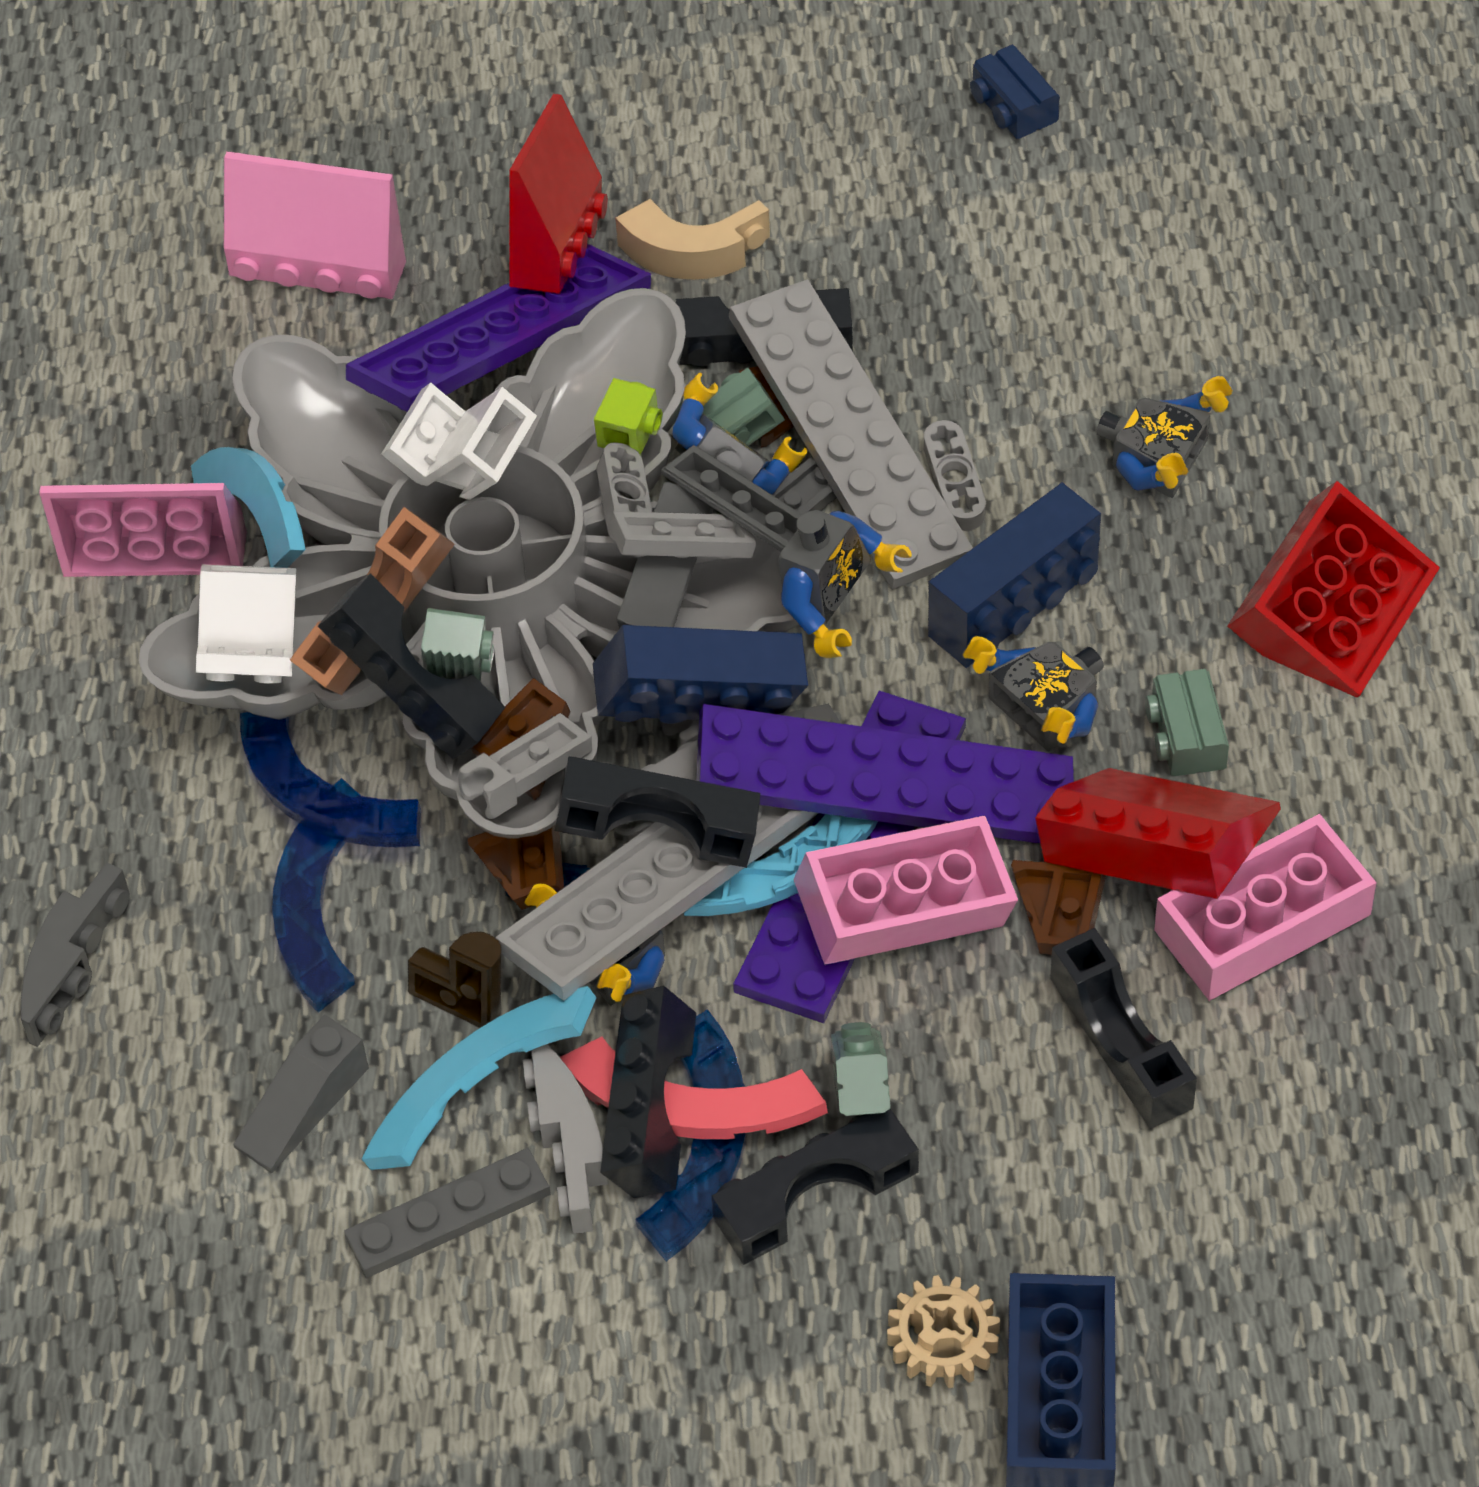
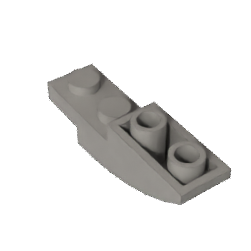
[523,1044,608,1234]

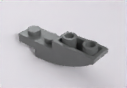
[21,862,130,1047]

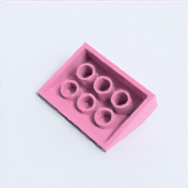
[224,152,406,299]
[39,483,247,577]

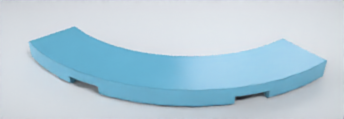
[191,447,306,568]
[684,814,878,916]
[362,986,597,1170]

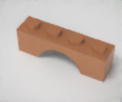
[290,507,455,695]

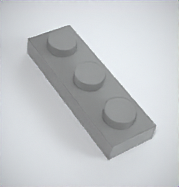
[609,511,757,559]

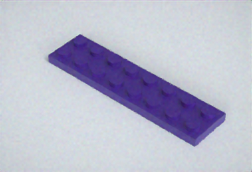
[346,243,651,412]
[733,690,966,1023]
[696,704,1074,844]

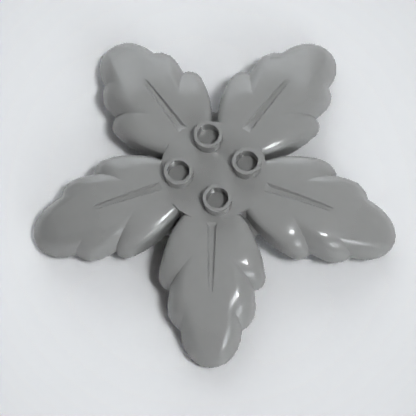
[139,288,799,838]

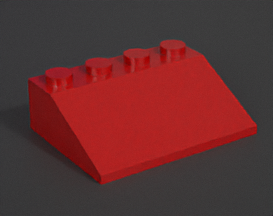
[509,94,608,294]
[1227,481,1440,697]
[1035,768,1281,899]

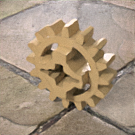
[887,1275,1000,1388]

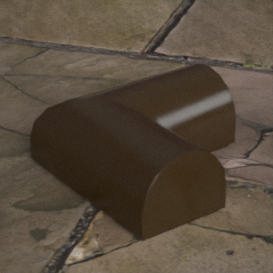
[408,932,501,1028]

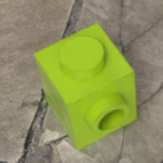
[594,378,663,455]

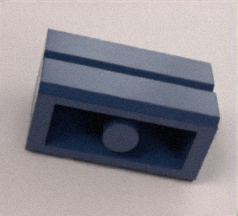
[970,44,1060,139]

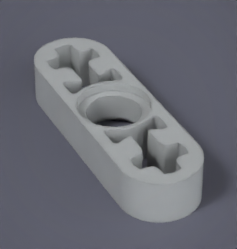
[924,420,986,531]
[597,443,652,541]

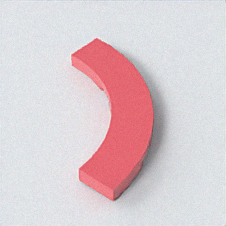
[560,1036,828,1139]

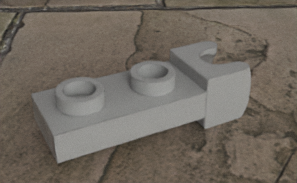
[458,713,592,819]

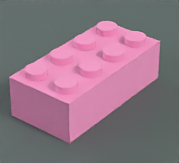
[1154,814,1376,1001]
[793,816,1018,965]

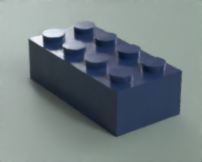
[928,482,1101,668]
[592,625,808,724]
[1006,1273,1116,1487]

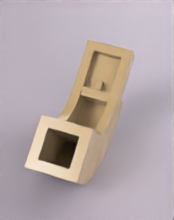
[615,199,770,280]

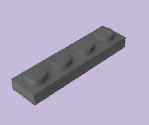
[344,1148,551,1278]

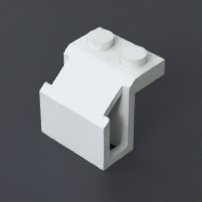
[381,383,537,500]
[196,564,296,683]

